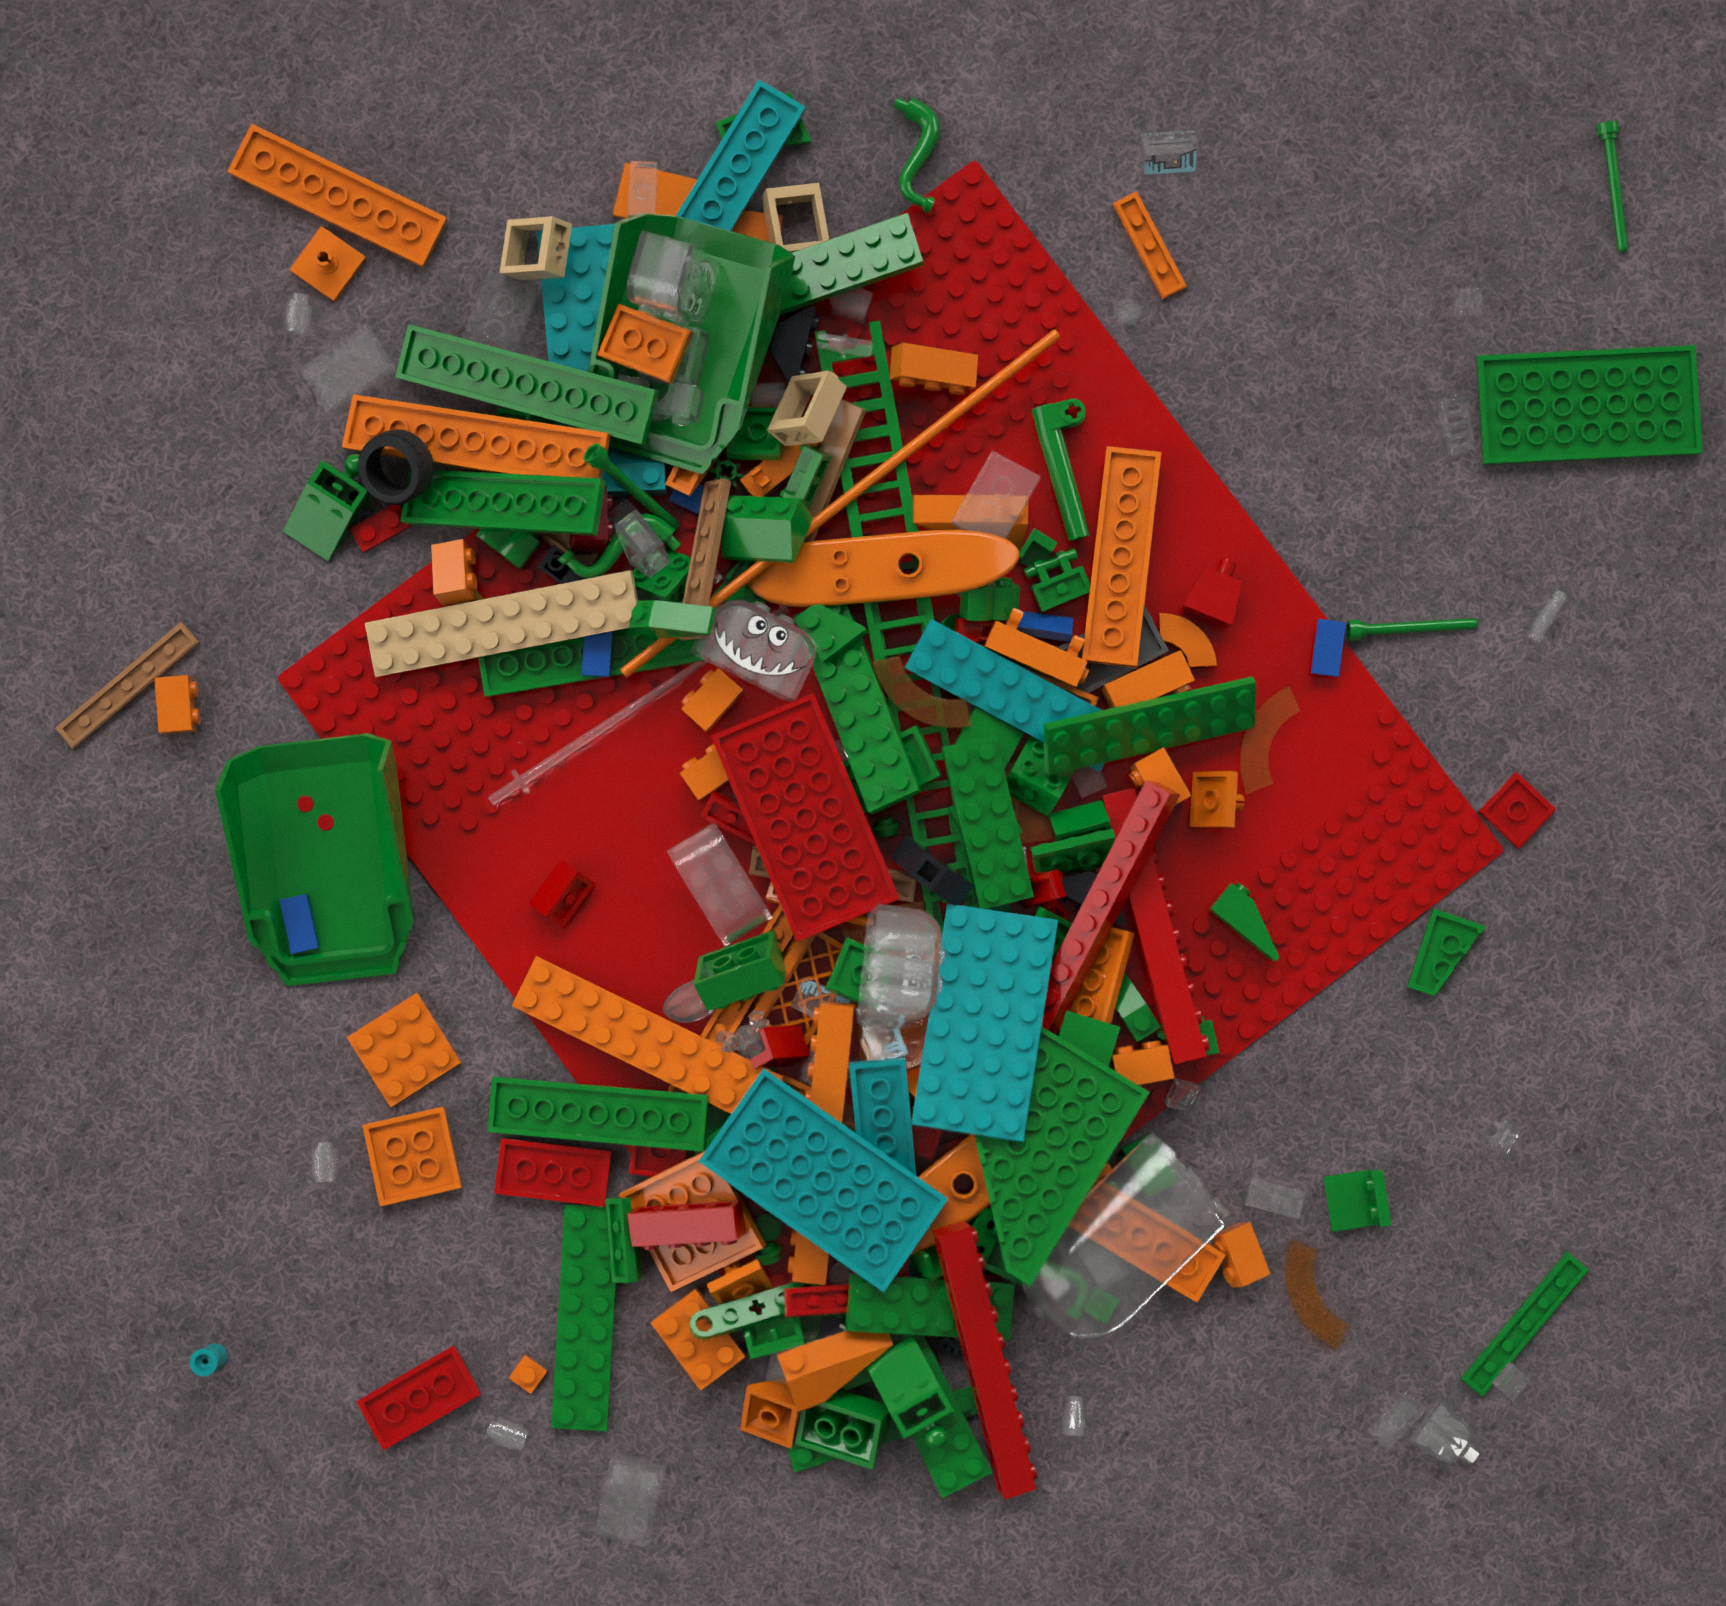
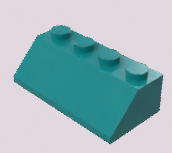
[602,446,668,497]

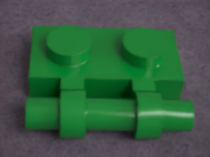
[1023,549,1091,612]

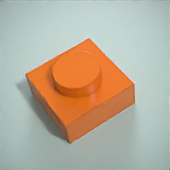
[509,1354,548,1394]

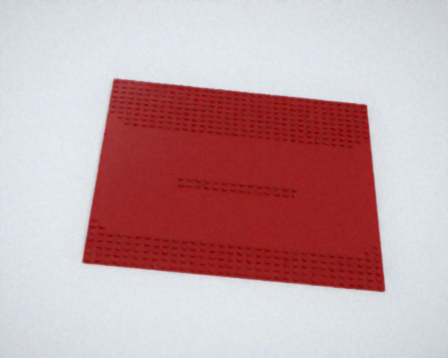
[278,161,1503,1354]

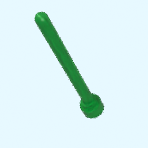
[1596,121,1628,252]
[583,443,680,531]
[1346,618,1479,642]

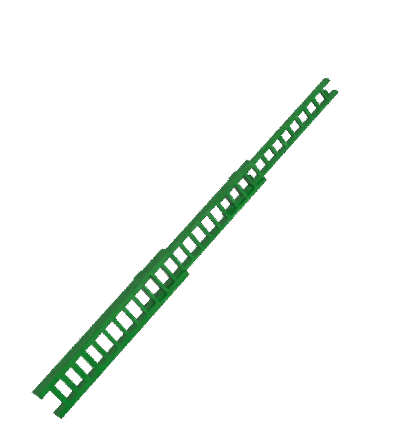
[815,321,978,947]

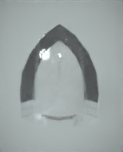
[663,980,715,1022]

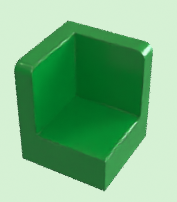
[1018,528,1058,567]
[910,1245,943,1281]

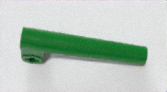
[1031,398,1090,542]

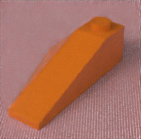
[777,1331,893,1412]

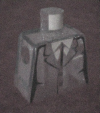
[1407,1398,1480,1465]

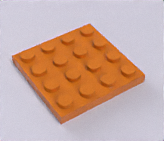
[619,1150,766,1292]

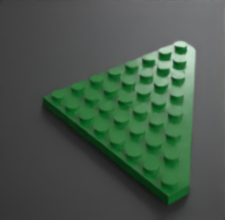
[975,1027,1150,1287]

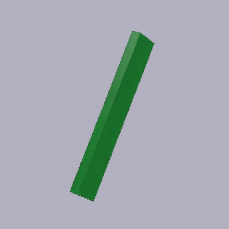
[1460,1251,1589,1397]

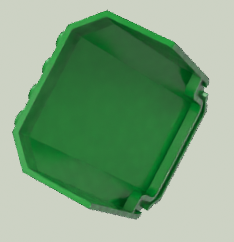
[588,213,796,474]
[215,733,414,986]

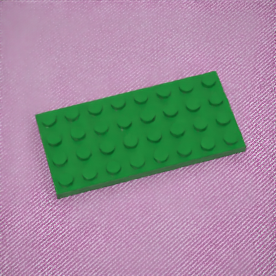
[1476,345,1703,465]

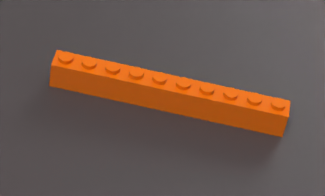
[788,1001,855,1285]

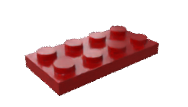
[494,1138,612,1207]
[356,1344,482,1450]

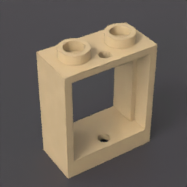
[761,183,829,253]
[500,216,572,280]
[767,371,847,446]

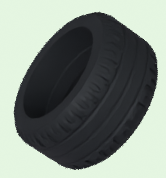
[358,429,434,505]

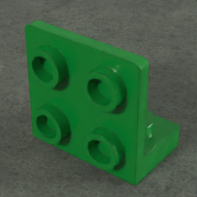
[632,545,691,603]
[1006,736,1074,817]
[1323,1168,1392,1232]

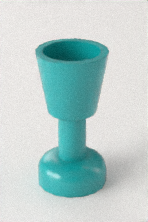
[190,1343,228,1377]

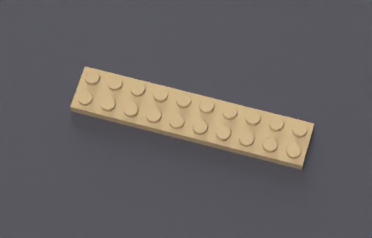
[365,570,638,677]

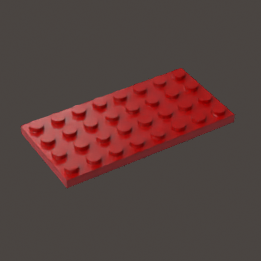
[711,693,900,942]

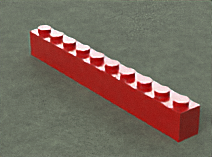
[1042,780,1180,1035]
[1101,788,1210,1067]
[932,1220,1037,1500]

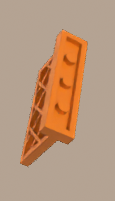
[746,932,843,1044]

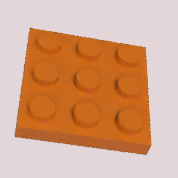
[347,993,462,1108]
[362,1106,462,1206]

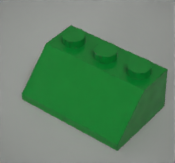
[721,495,813,563]
[694,930,786,1011]
[795,1389,891,1470]

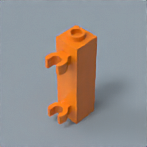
[740,441,823,497]
[984,608,1089,688]

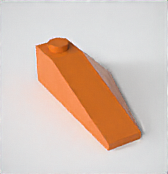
[913,495,1028,551]

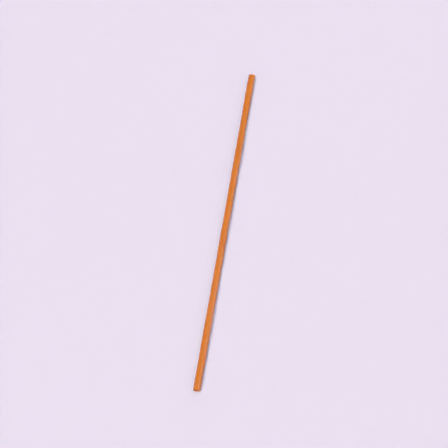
[620,329,1061,678]

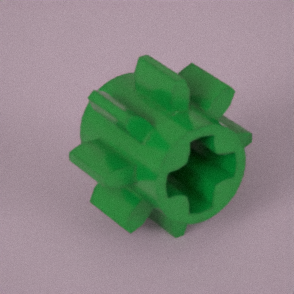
[709,458,743,491]

